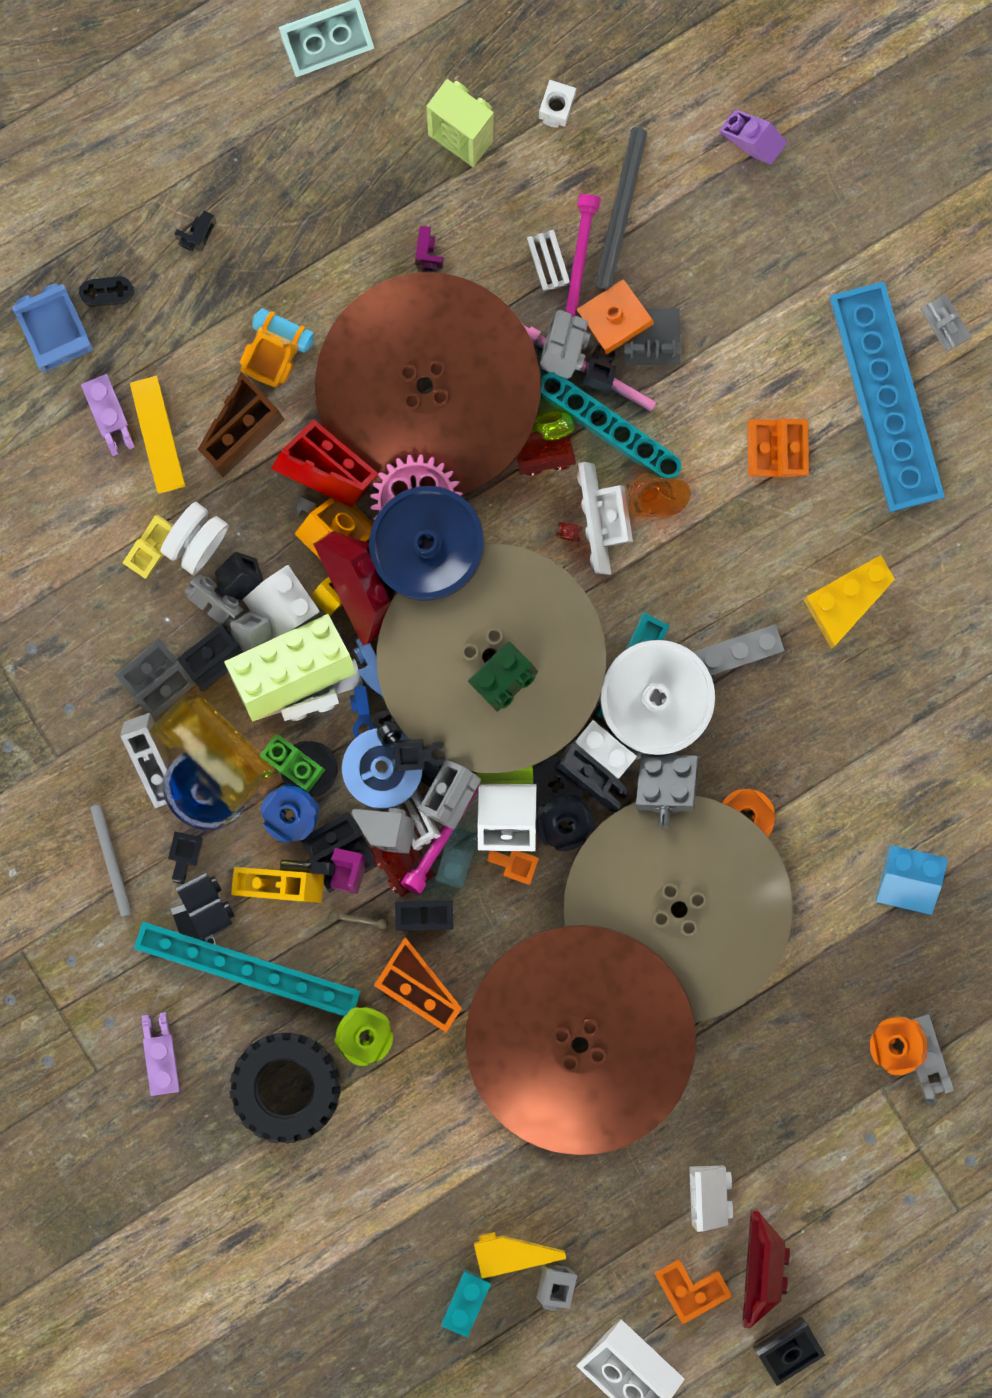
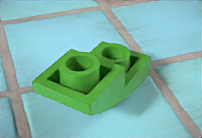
[260,733,325,793]

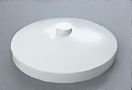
[600,640,715,755]

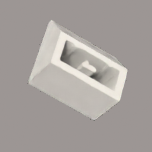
[478,783,536,851]

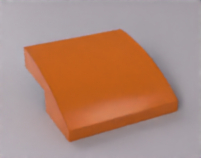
[747,418,809,477]

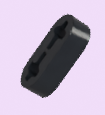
[79,276,134,307]

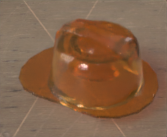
[626,473,691,517]

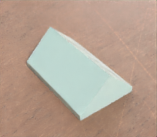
[279,0,374,77]

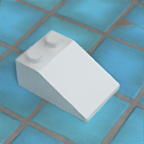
[689,1165,733,1232]

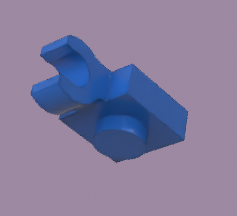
[350,686,375,737]

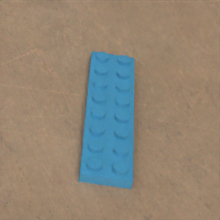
[829,281,945,513]

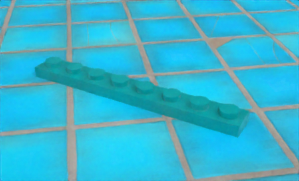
[134,921,361,1016]

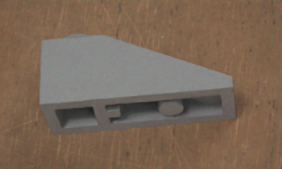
[120,713,182,808]

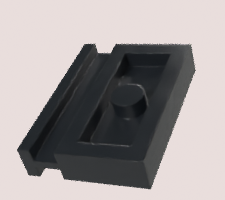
[177,624,243,692]

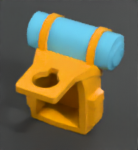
[239,308,314,388]

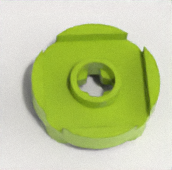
[334,1007,393,1066]

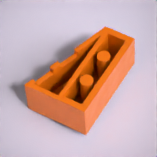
[374,937,462,1032]

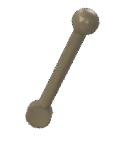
[328,912,388,929]

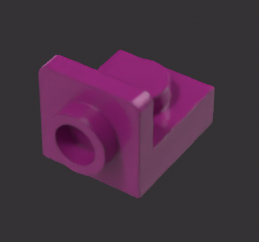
[415,226,444,271]

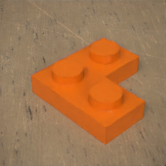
[654,1259,733,1325]

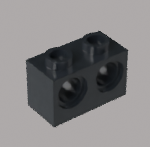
[395,900,454,931]

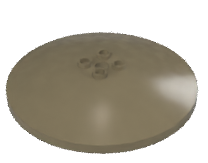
[377,544,606,773]
[564,796,793,1022]

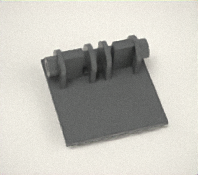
[624,308,681,365]

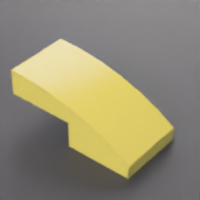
[123,515,174,579]

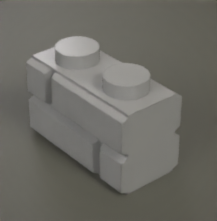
[539,310,590,379]
[418,759,481,830]

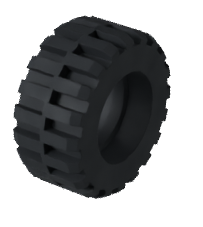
[229,1032,341,1144]

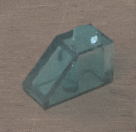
[435,828,478,889]

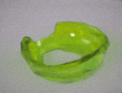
[532,409,576,440]

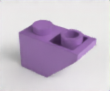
[719,109,788,165]

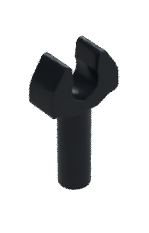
[280,859,335,876]

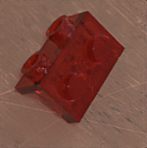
[516,427,576,476]
[371,845,437,897]

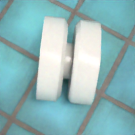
[160,501,229,576]

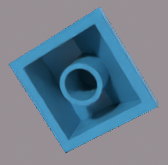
[875,845,948,915]

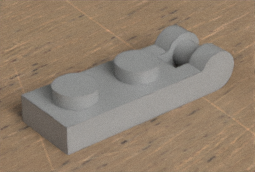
[911,1014,953,1100]

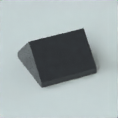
[753,1317,826,1386]

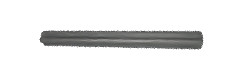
[595,127,647,290]

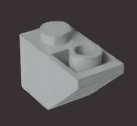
[352,806,416,854]

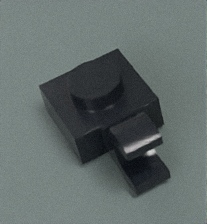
[168,831,203,884]

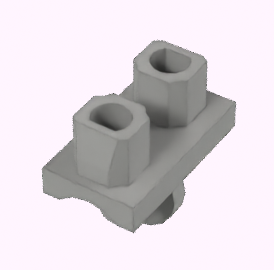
[920,293,972,353]

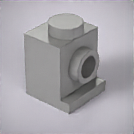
[536,1264,577,1311]

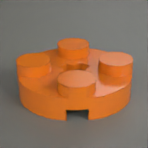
[722,789,775,837]
[870,1017,928,1075]

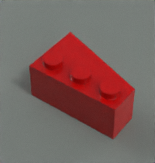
[271,419,378,507]

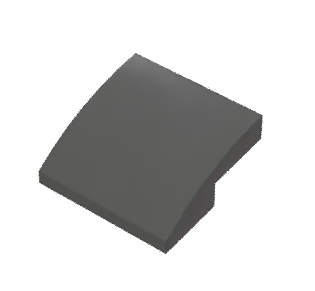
[115,638,196,720]

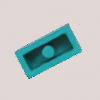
[441,1269,491,1338]

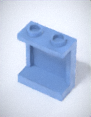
[12,283,94,373]

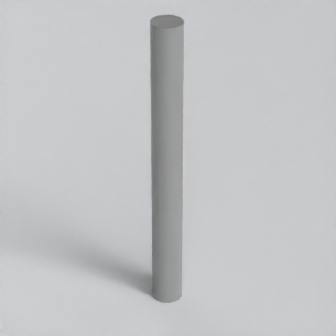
[90,804,132,917]

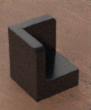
[215,551,264,600]

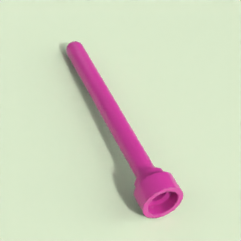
[565,194,601,317]
[401,785,479,895]

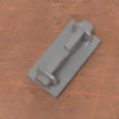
[185,574,244,628]

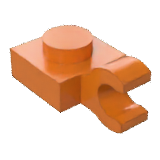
[486,850,539,885]

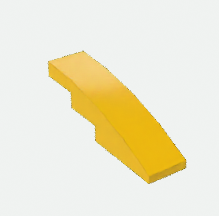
[130,376,186,494]

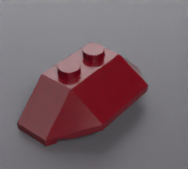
[313,531,394,646]
[742,1209,790,1328]

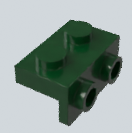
[468,641,538,712]

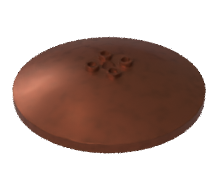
[315,272,541,495]
[465,925,696,1155]

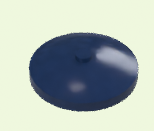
[369,486,485,601]

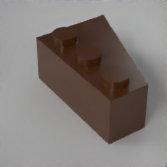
[198,372,285,477]

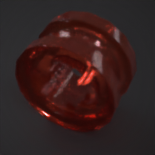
[555,522,583,542]

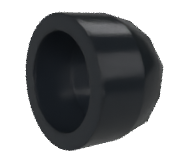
[376,721,402,747]

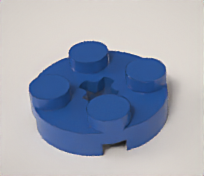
[261,784,319,842]

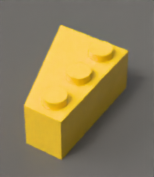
[804,555,895,649]

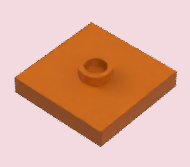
[576,279,654,354]

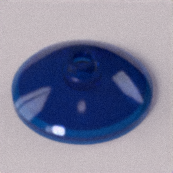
[163,749,247,830]

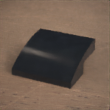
[300,812,379,893]

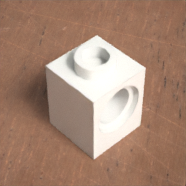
[539,80,576,128]

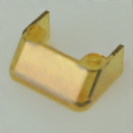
[149,694,278,812]

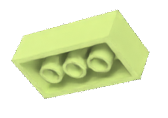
[426,79,494,168]
[224,614,356,722]

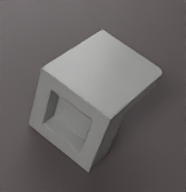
[230,611,273,653]

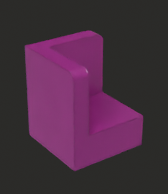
[330,848,367,894]

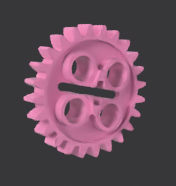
[370,454,463,520]

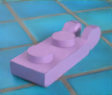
[81,374,135,456]
[142,1012,180,1096]

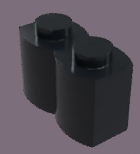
[176,873,235,940]

